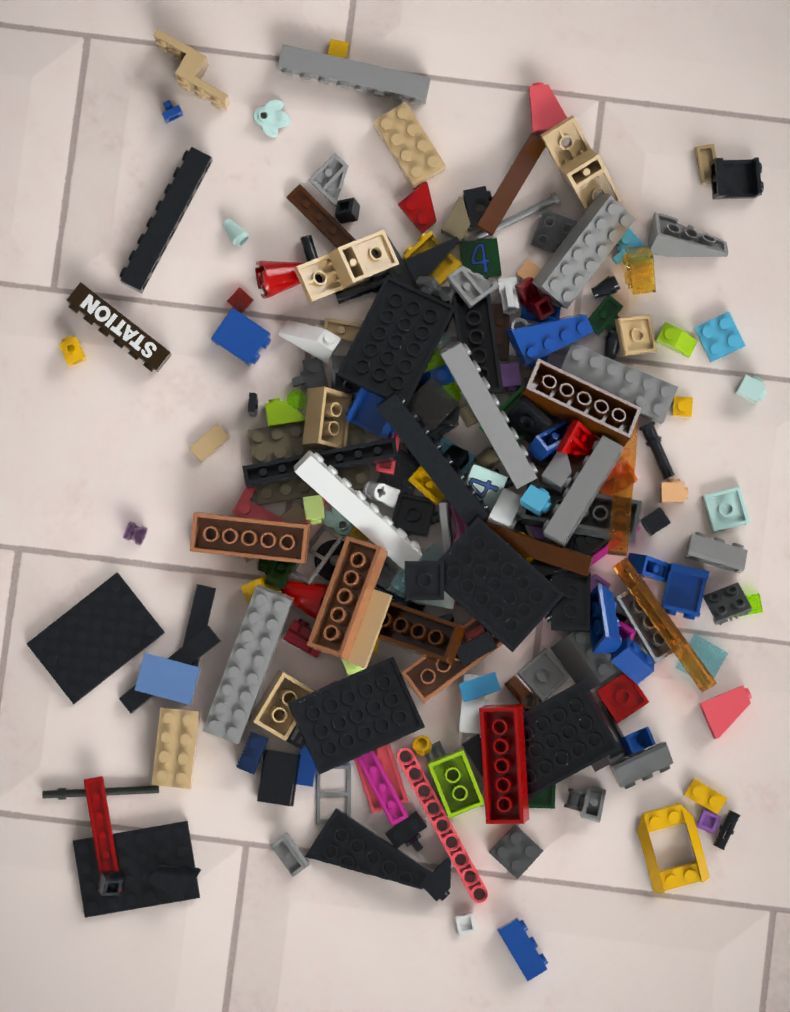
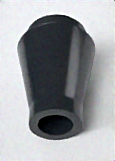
[591,275,621,299]
[604,332,620,360]

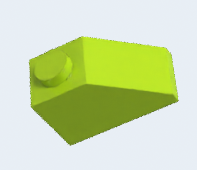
[655,322,697,358]
[265,398,306,427]

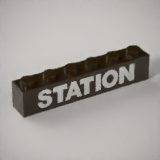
[67,282,172,372]

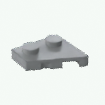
[308,153,348,206]
[446,266,499,308]

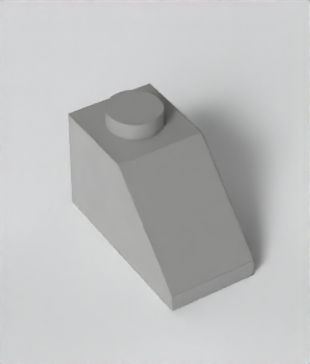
[542,452,573,493]

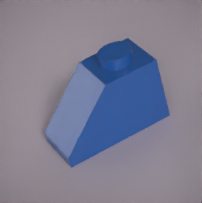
[419,364,454,392]
[625,553,670,582]

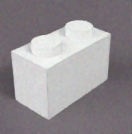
[487,488,523,530]

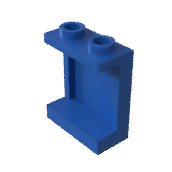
[211,307,271,367]
[345,388,395,439]
[661,563,710,620]

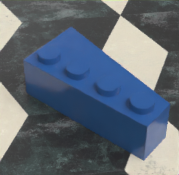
[505,314,594,365]

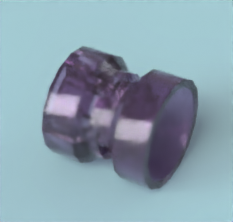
[123,521,148,546]

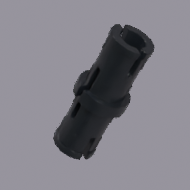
[713,810,741,850]

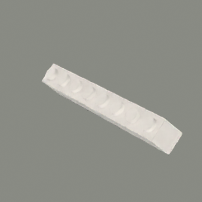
[294,450,422,570]

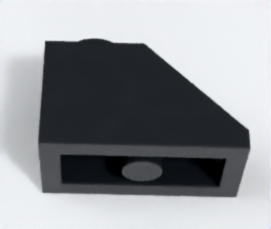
[424,857,451,902]

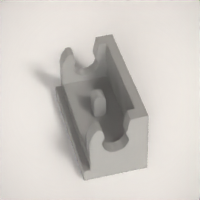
[270,833,310,877]

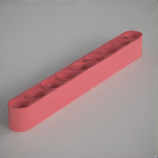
[397,748,488,903]

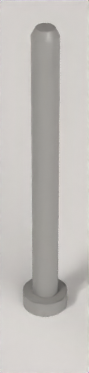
[475,192,561,240]

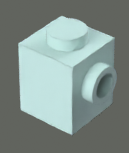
[735,375,767,404]

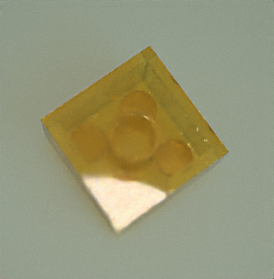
[623,245,656,295]

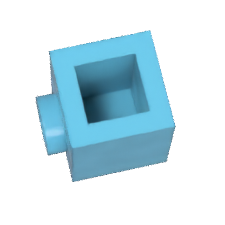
[520,484,552,517]

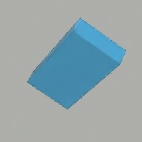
[458,672,501,702]

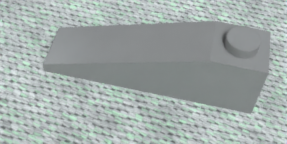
[648,212,729,257]

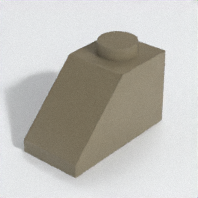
[441,196,472,242]

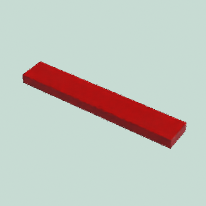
[84,776,122,892]

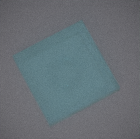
[675,634,728,687]

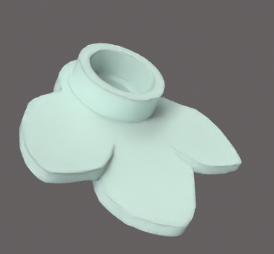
[253,100,291,137]
[323,506,353,536]

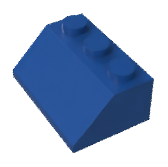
[589,584,622,653]

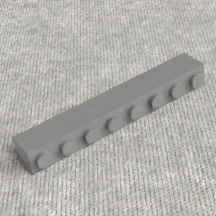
[278,44,431,105]

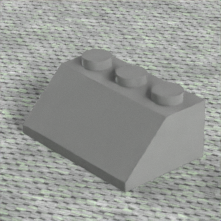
[684,532,748,573]

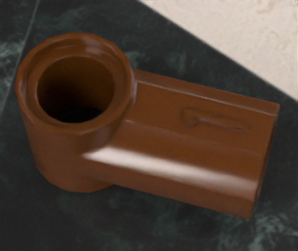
[504,674,538,710]

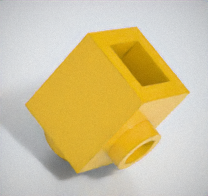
[59,335,87,367]

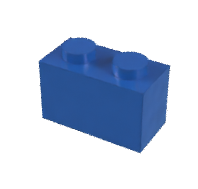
[611,637,654,685]

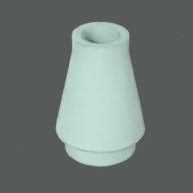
[222,219,249,247]

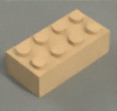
[373,102,446,189]
[151,707,200,789]

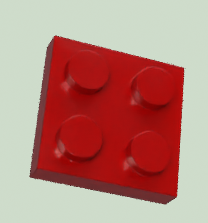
[595,673,649,724]

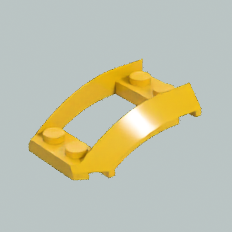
[637,803,710,894]

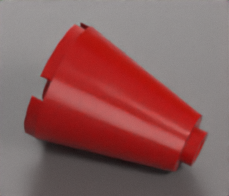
[255,261,304,299]
[281,580,328,620]

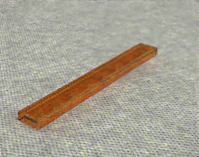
[608,420,639,556]
[613,557,717,693]

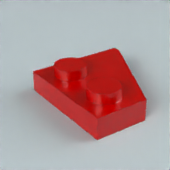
[398,181,437,234]
[556,419,599,456]

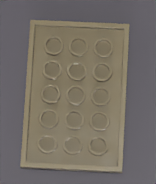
[247,422,371,506]

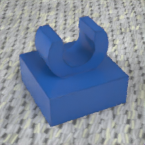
[162,100,183,124]

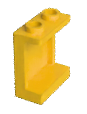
[403,231,462,286]

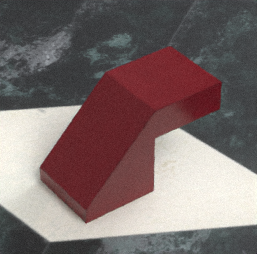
[514,277,555,321]

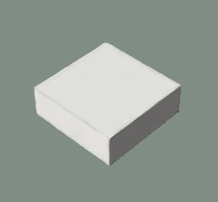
[454,912,477,936]

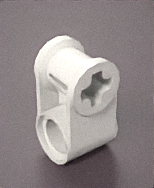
[363,481,400,509]

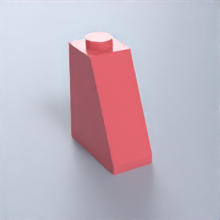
[528,82,567,135]
[699,685,752,739]

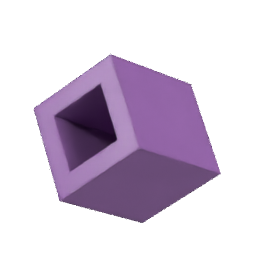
[500,362,522,392]

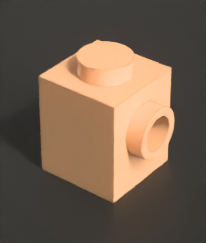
[660,479,688,503]

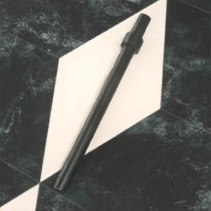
[42,786,159,800]

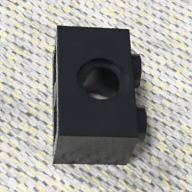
[463,186,492,230]

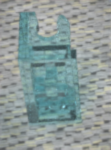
[390,567,405,596]

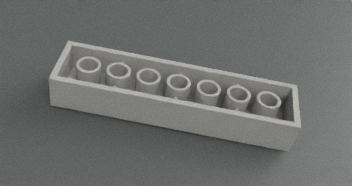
[439,341,538,489]
[202,584,294,745]

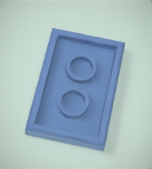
[134,653,201,705]

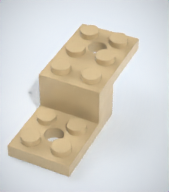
[154,28,230,110]
[540,115,623,211]
[294,229,399,303]

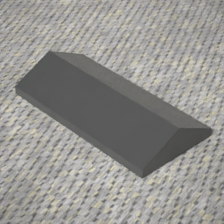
[615,581,683,664]

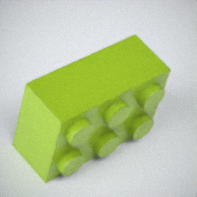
[426,748,485,818]

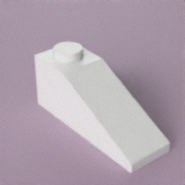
[278,320,341,364]

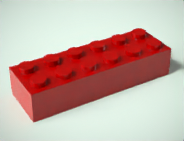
[479,704,529,824]

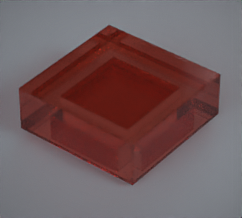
[227,287,254,313]
[464,624,485,641]

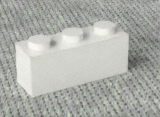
[458,674,489,734]

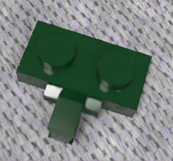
[588,295,623,336]
[257,559,296,590]

